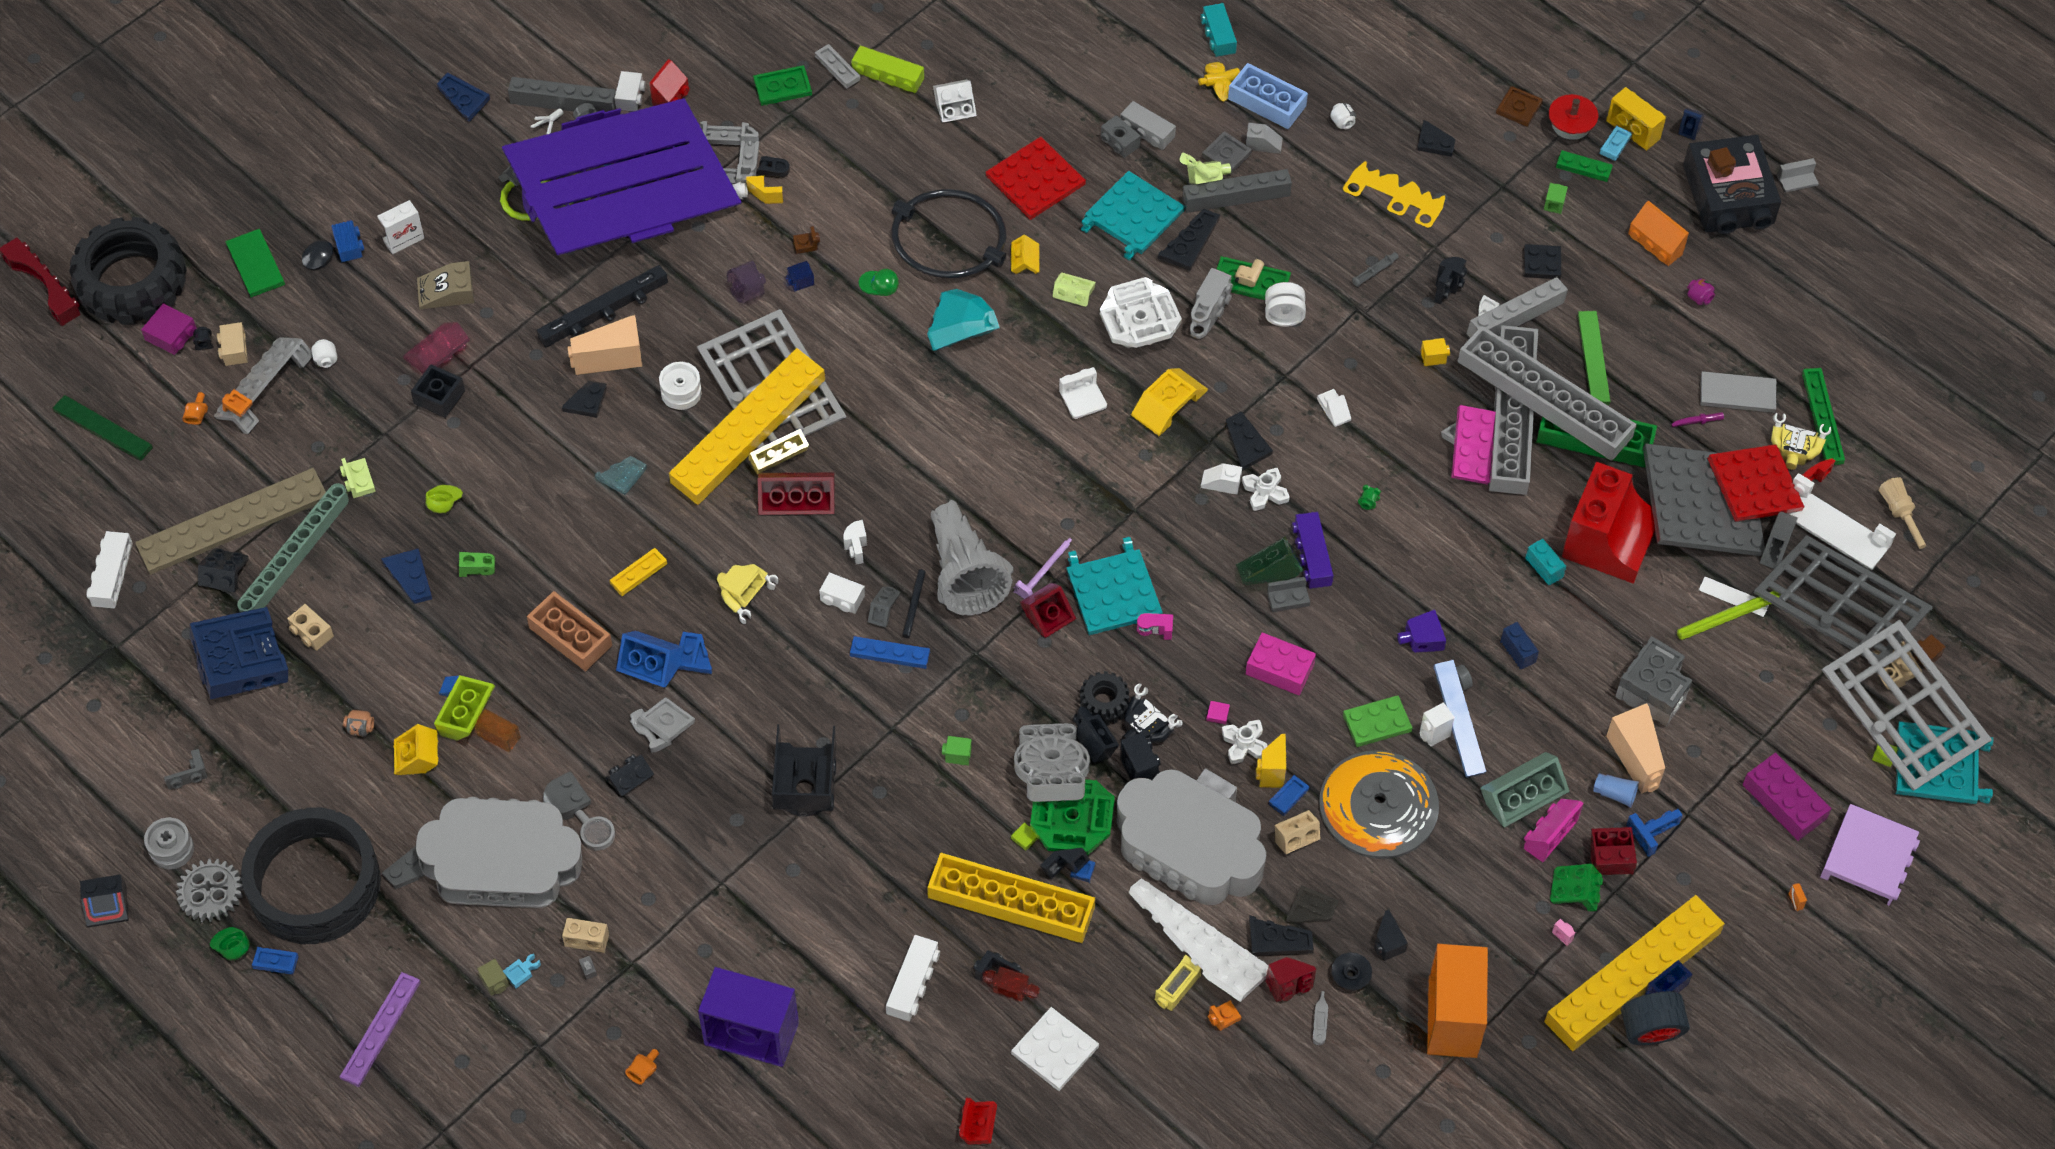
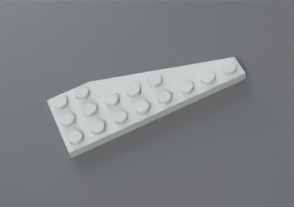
[1129,878,1268,1002]

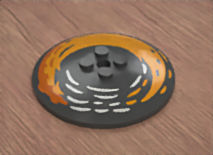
[1319,750,1439,859]

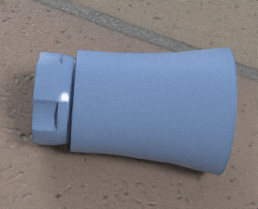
[1593,773,1639,808]

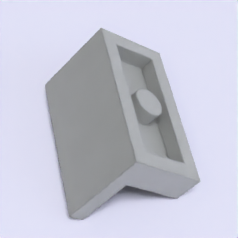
[1777,158,1818,193]

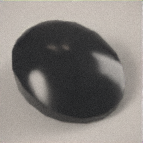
[302,240,333,270]

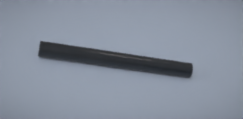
[902,569,926,638]

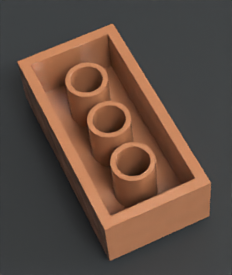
[527,591,612,672]

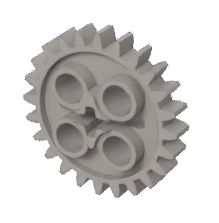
[176,859,244,922]

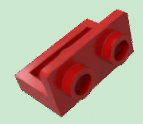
[959,1098,997,1145]

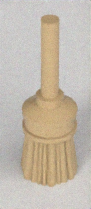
[1879,477,1926,549]

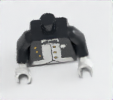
[1122,684,1182,744]

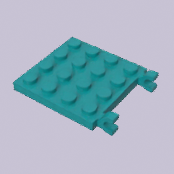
[1081,171,1185,261]
[1066,537,1163,635]
[1896,721,1993,804]

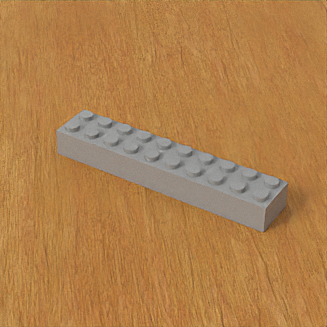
[1489,325,1538,495]
[1458,326,1636,461]

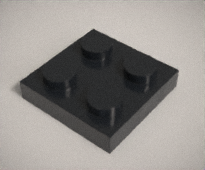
[1524,244,1561,279]

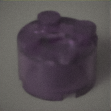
[726,261,766,303]

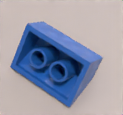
[616,631,683,687]

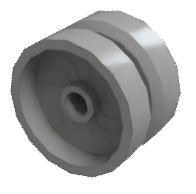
[144,817,194,870]

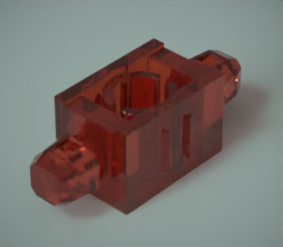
[983,967,1040,1002]

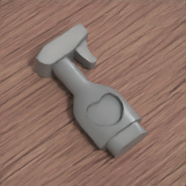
[630,709,672,753]

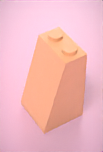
[568,315,642,375]
[1606,703,1665,794]

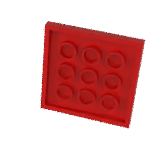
[986,137,1086,220]
[1707,444,1805,522]

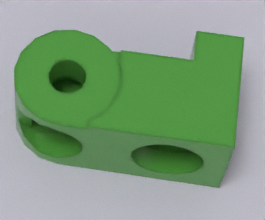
[459,552,495,577]

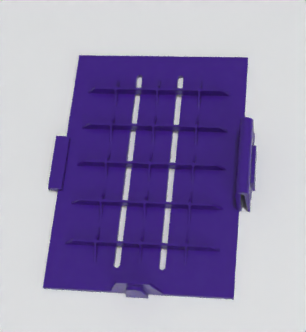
[502,98,742,256]

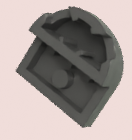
[543,771,591,820]

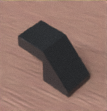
[1040,847,1090,880]

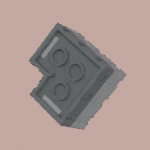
[1615,636,1692,727]

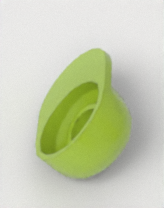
[425,485,463,513]

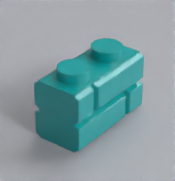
[1525,539,1567,585]

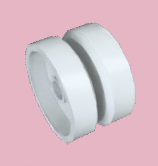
[1265,282,1306,327]
[659,362,702,410]

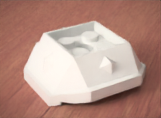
[1100,277,1182,348]

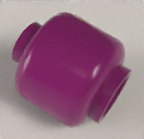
[1687,278,1715,305]

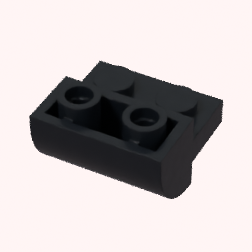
[1434,257,1468,305]

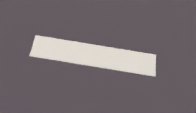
[1699,577,1769,617]

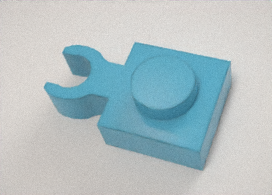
[503,954,541,988]

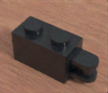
[1073,707,1119,763]

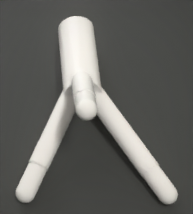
[531,108,563,135]

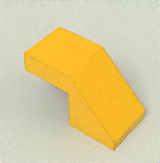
[746,176,783,204]

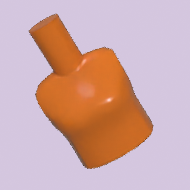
[182,392,208,425]
[625,1049,659,1085]

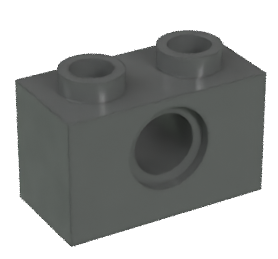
[1101,115,1141,158]

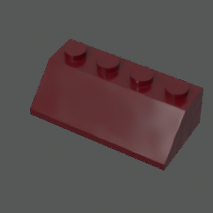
[758,472,835,515]

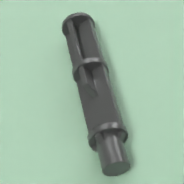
[1352,252,1399,287]

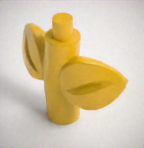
[1198,62,1240,102]

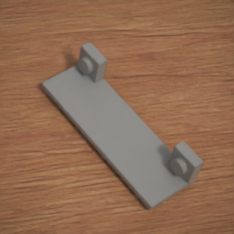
[214,337,313,434]

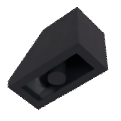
[1374,910,1408,961]

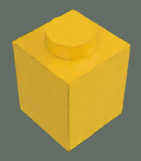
[1421,338,1450,366]

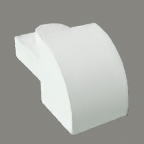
[844,520,867,564]

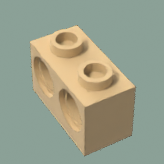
[287,604,334,651]
[1275,810,1320,854]
[562,918,609,953]

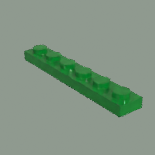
[1802,368,1845,465]

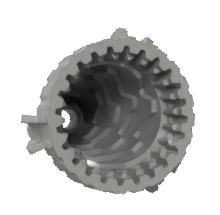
[931,500,1014,615]

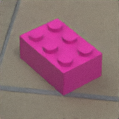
[1246,632,1316,696]

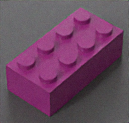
[1743,752,1832,841]

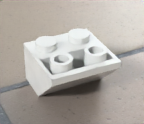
[933,79,977,123]

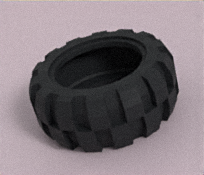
[69,217,187,325]

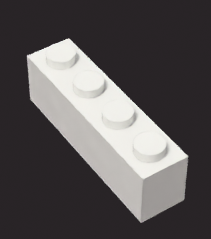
[87,531,133,608]
[886,935,940,1022]

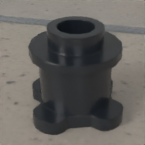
[193,326,213,350]

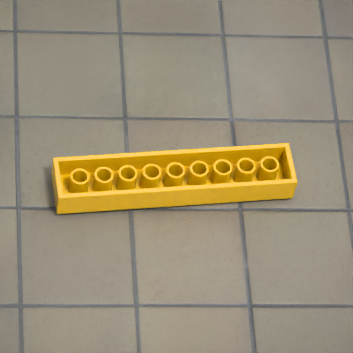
[669,348,825,505]
[1544,895,1725,1051]

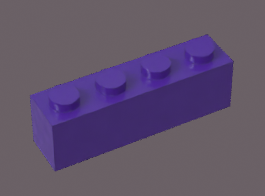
[1292,512,1333,589]

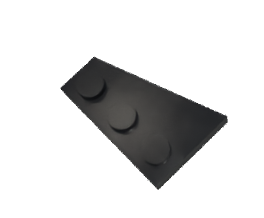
[1249,915,1314,956]

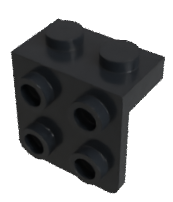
[198,548,248,592]

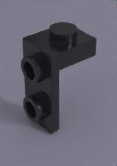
[973,950,1023,981]

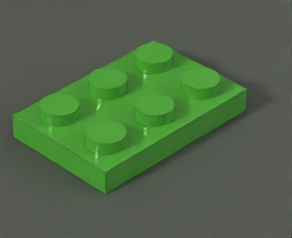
[1343,695,1412,747]

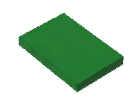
[753,65,812,106]

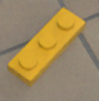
[610,548,667,596]

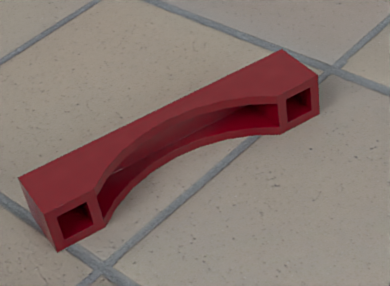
[0,237,81,326]

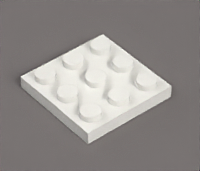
[1011,1007,1099,1091]

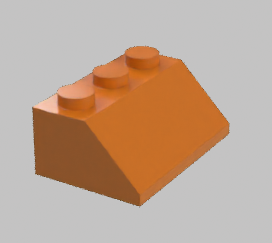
[1628,201,1689,266]

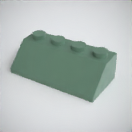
[1480,752,1570,827]

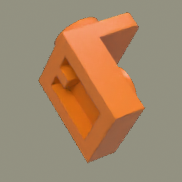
[222,389,253,417]
[1208,1000,1241,1031]

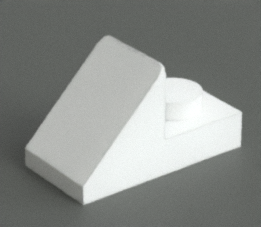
[1317,389,1351,427]

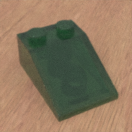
[1236,536,1304,585]

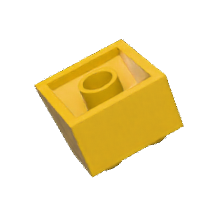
[394,724,438,775]
[1256,734,1286,788]

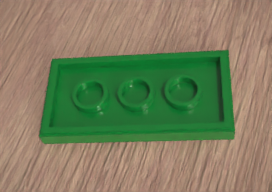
[225,229,285,297]
[1217,256,1291,300]

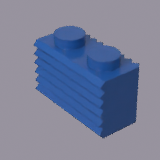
[331,220,364,262]

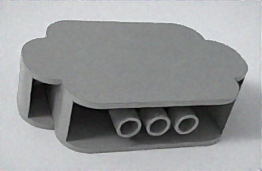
[1116,770,1266,905]
[416,797,582,908]

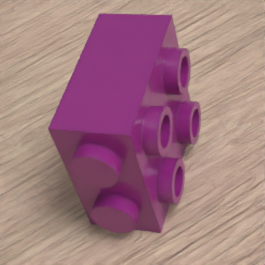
[141,304,197,355]

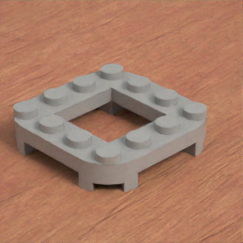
[688,121,759,185]

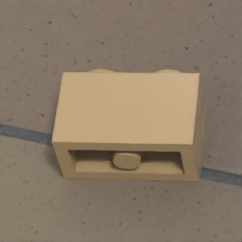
[217,322,248,366]

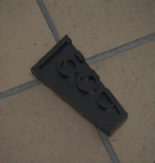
[1157,209,1220,271]

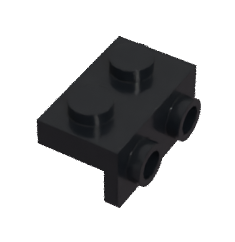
[605,754,654,797]

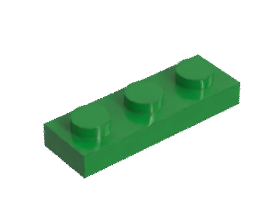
[1556,150,1613,182]

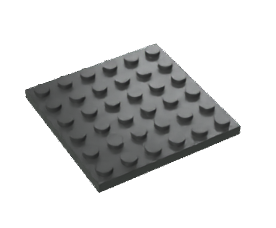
[1643,444,1765,556]

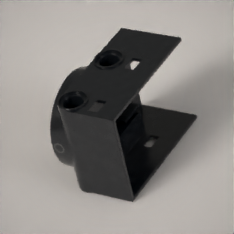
[772,724,837,817]

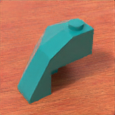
[927,289,1000,351]

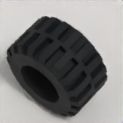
[1080,671,1129,725]

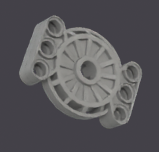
[1014,723,1090,802]

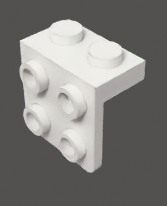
[1059,367,1107,419]

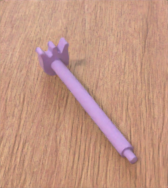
[1013,538,1072,599]

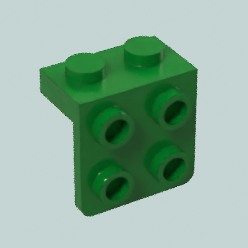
[1550,864,1603,912]

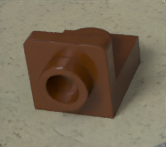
[793,226,820,254]

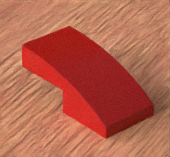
[1802,458,1836,482]

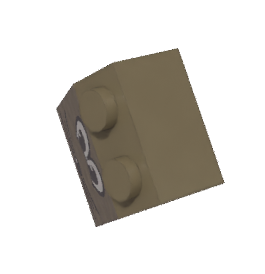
[417,261,474,309]

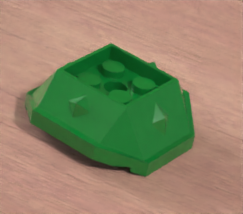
[1030,779,1115,855]

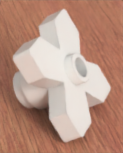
[1242,468,1289,511]
[1222,720,1267,764]

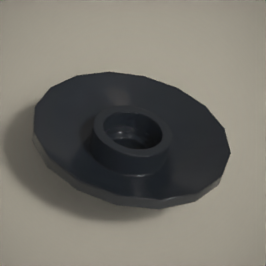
[1331,952,1372,991]

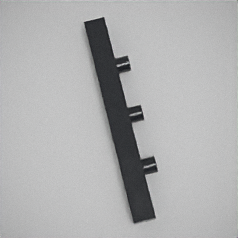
[537,265,668,348]

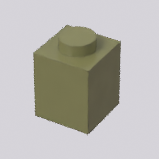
[477,959,509,996]

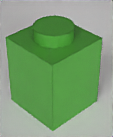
[1544,183,1568,214]
[942,736,972,766]

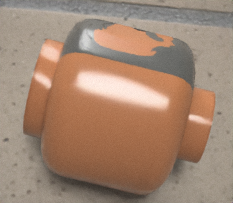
[343,710,374,737]

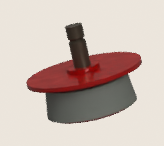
[1549,94,1598,140]

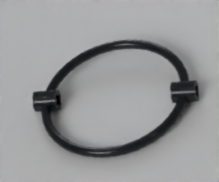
[891,189,1007,278]

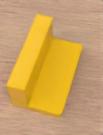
[1011,235,1039,274]

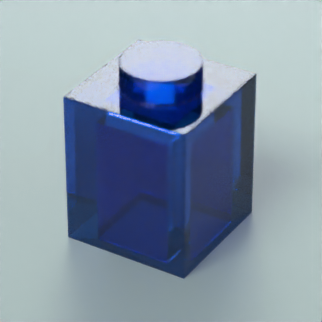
[785,261,814,292]

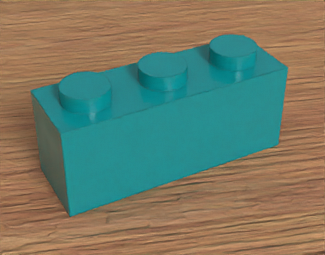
[1200,3,1237,57]

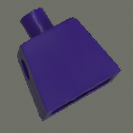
[1397,610,1446,653]

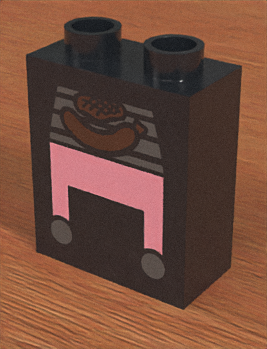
[1683,135,1781,234]

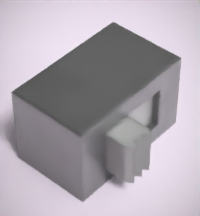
[579,956,597,980]

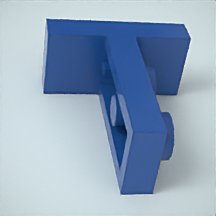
[1626,809,1683,857]

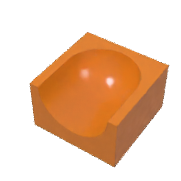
[1427,944,1488,1058]

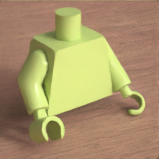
[1180,153,1231,184]

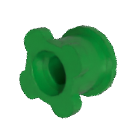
[1358,485,1381,510]

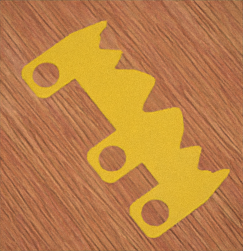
[1343,161,1445,228]

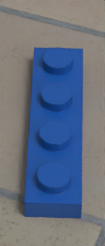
[850,636,930,669]

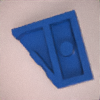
[678,632,712,674]

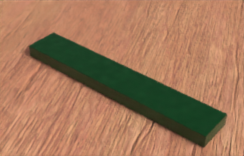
[53,395,153,461]

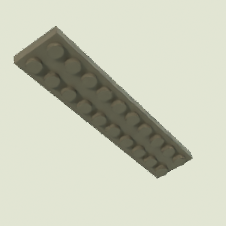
[135,468,326,575]

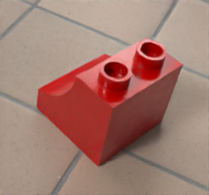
[1562,462,1655,584]

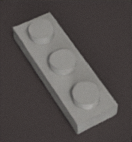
[815,44,860,89]

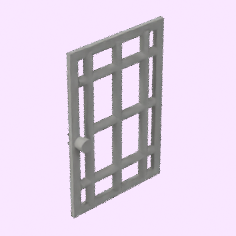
[697,309,846,449]
[1822,620,1992,791]

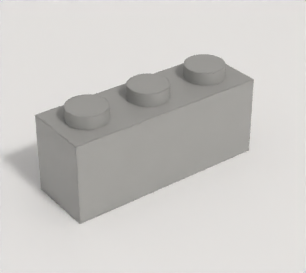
[1120,101,1176,150]

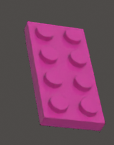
[1451,405,1496,484]

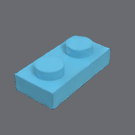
[1600,126,1632,161]

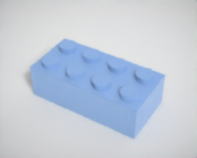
[1228,63,1308,129]

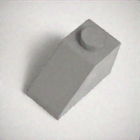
[1246,123,1283,154]

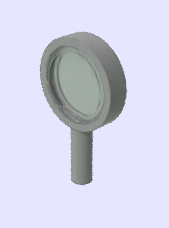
[574,810,615,851]

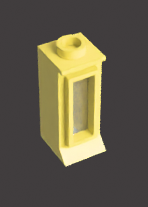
[1155,955,1201,1011]

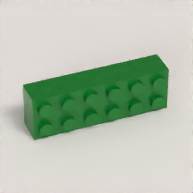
[1537,417,1657,468]

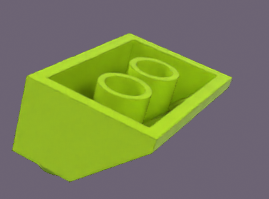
[434,675,495,741]

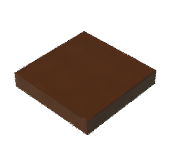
[1496,86,1543,127]

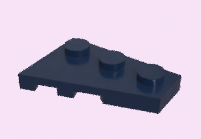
[437,72,490,122]
[381,548,432,604]

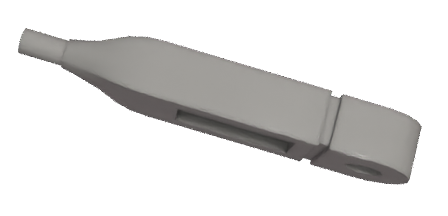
[1312,991,1328,1046]

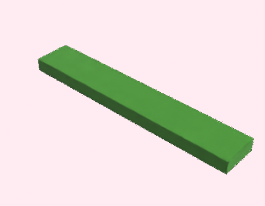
[1578,311,1610,405]

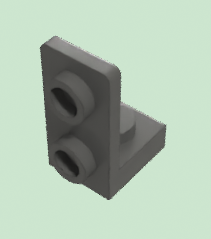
[868,587,900,628]
[164,749,208,789]

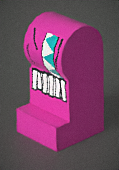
[1137,613,1173,640]

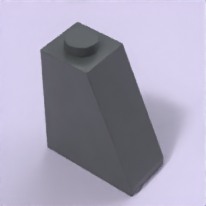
[1760,512,1798,569]

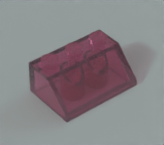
[403,322,470,374]

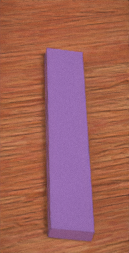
[340,972,421,1087]

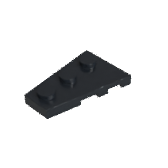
[1225,411,1273,471]

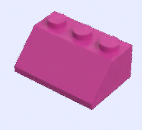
[1524,799,1584,862]

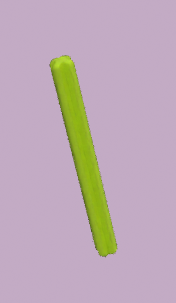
[1677,591,1780,640]

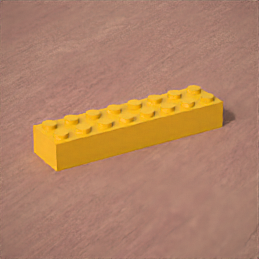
[927,853,1095,943]

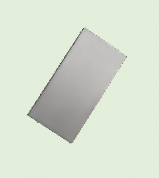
[1700,372,1776,413]

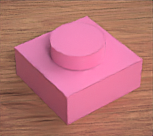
[1552,919,1575,946]

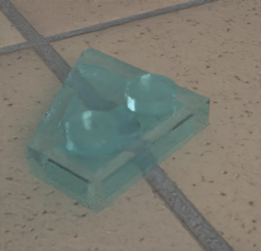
[595,456,647,495]

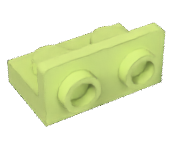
[1053,272,1096,307]
[340,458,376,498]

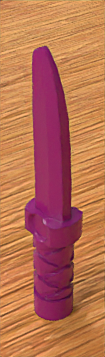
[1671,412,1724,427]

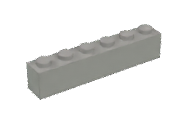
[1467,277,1568,338]

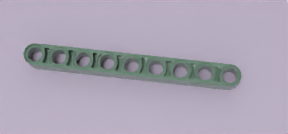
[237,483,349,612]

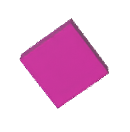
[1207,701,1230,725]

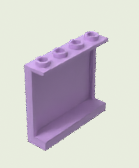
[1820,804,1920,906]

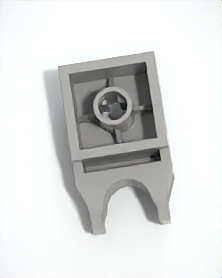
[1190,268,1233,339]

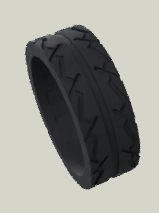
[241,807,381,945]

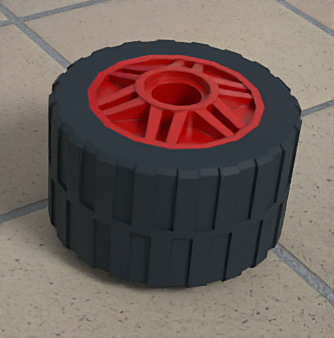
[1621,991,1690,1046]

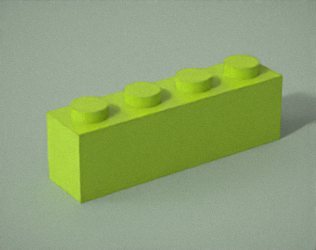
[852,45,924,93]

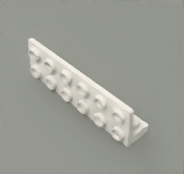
[1787,473,1896,570]

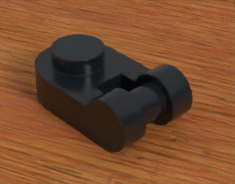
[757,156,790,177]

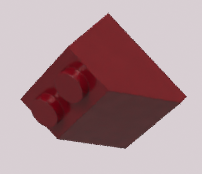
[1020,583,1076,638]

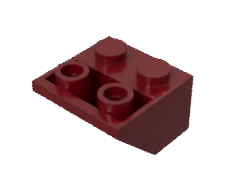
[1591,827,1637,875]
[1266,957,1316,1002]

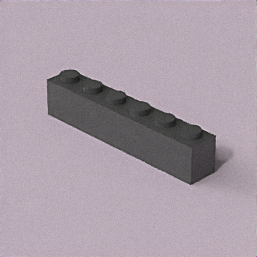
[508,77,616,112]
[1182,169,1292,213]

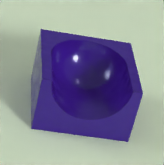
[698,967,799,1067]

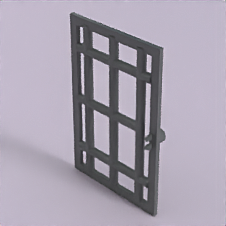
[1754,535,1933,661]

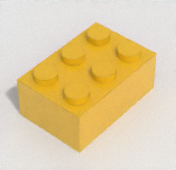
[1606,87,1666,151]

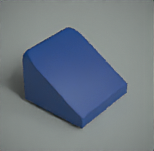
[439,676,459,697]

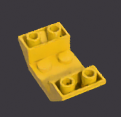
[1131,368,1208,436]

